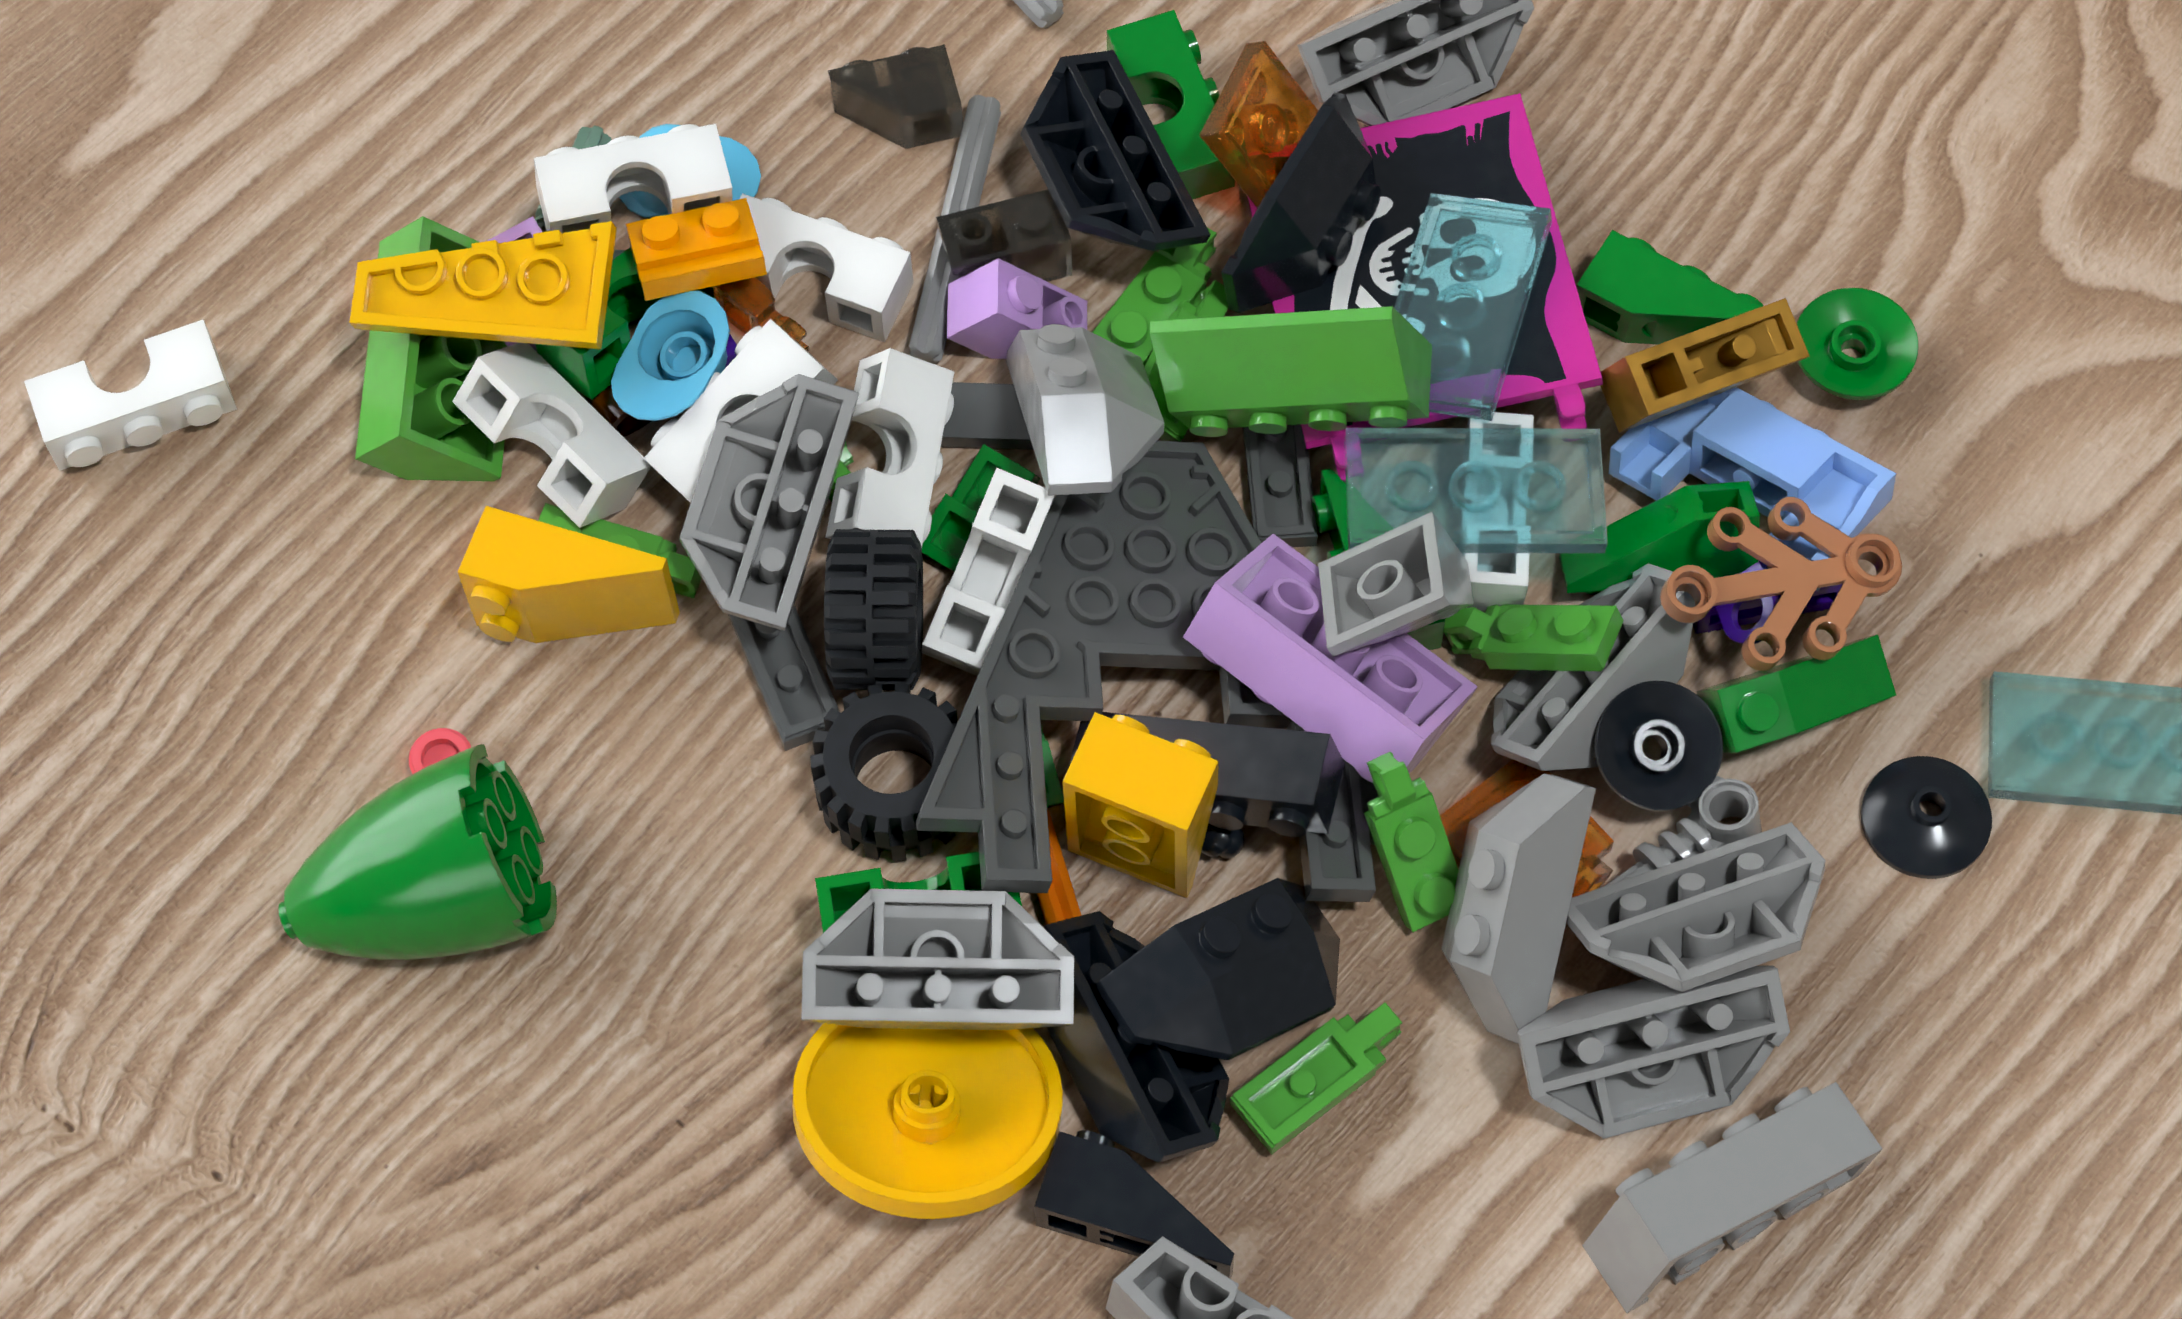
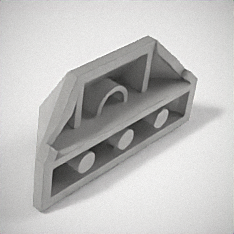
[1297,0,1534,126]
[1006,324,1164,496]
[679,374,859,631]
[1491,563,1695,771]
[1441,774,1596,1044]
[1566,822,1826,992]
[801,889,1074,1030]
[1516,966,1790,1138]

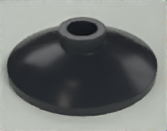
[1594,681,1723,811]
[1861,756,1992,879]

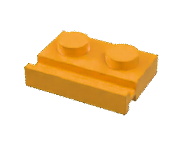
[626,198,767,301]

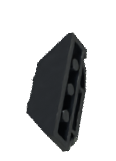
[1020,50,1211,251]
[1221,92,1381,313]
[1095,878,1340,1060]
[1043,911,1230,1163]

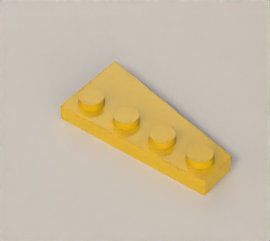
[349,221,617,349]

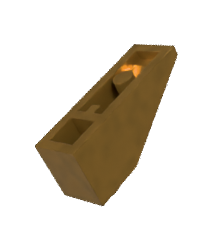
[1600,298,1810,433]

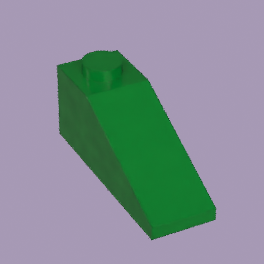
[1696,635,1897,753]

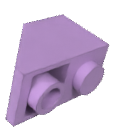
[947,258,1087,359]

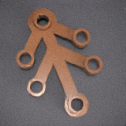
[1660,497,1902,671]

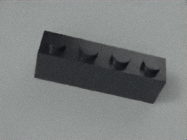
[1068,712,1345,837]

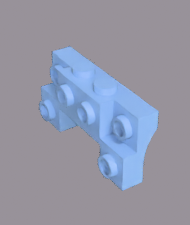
[1608,387,1896,591]

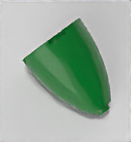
[278,744,557,960]

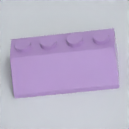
[1183,534,1478,783]

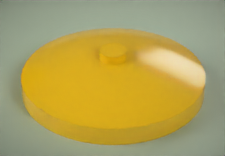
[792,1023,1063,1219]

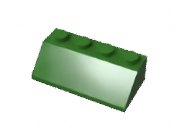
[355,216,507,482]
[1149,306,1432,437]

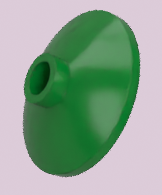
[1797,288,1919,400]

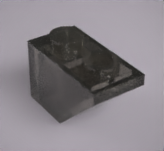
[828,45,963,149]
[936,189,1072,282]

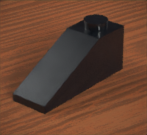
[1034,1130,1234,1279]

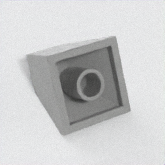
[1318,511,1474,657]

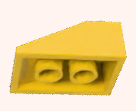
[458,506,680,643]
[1062,712,1219,898]

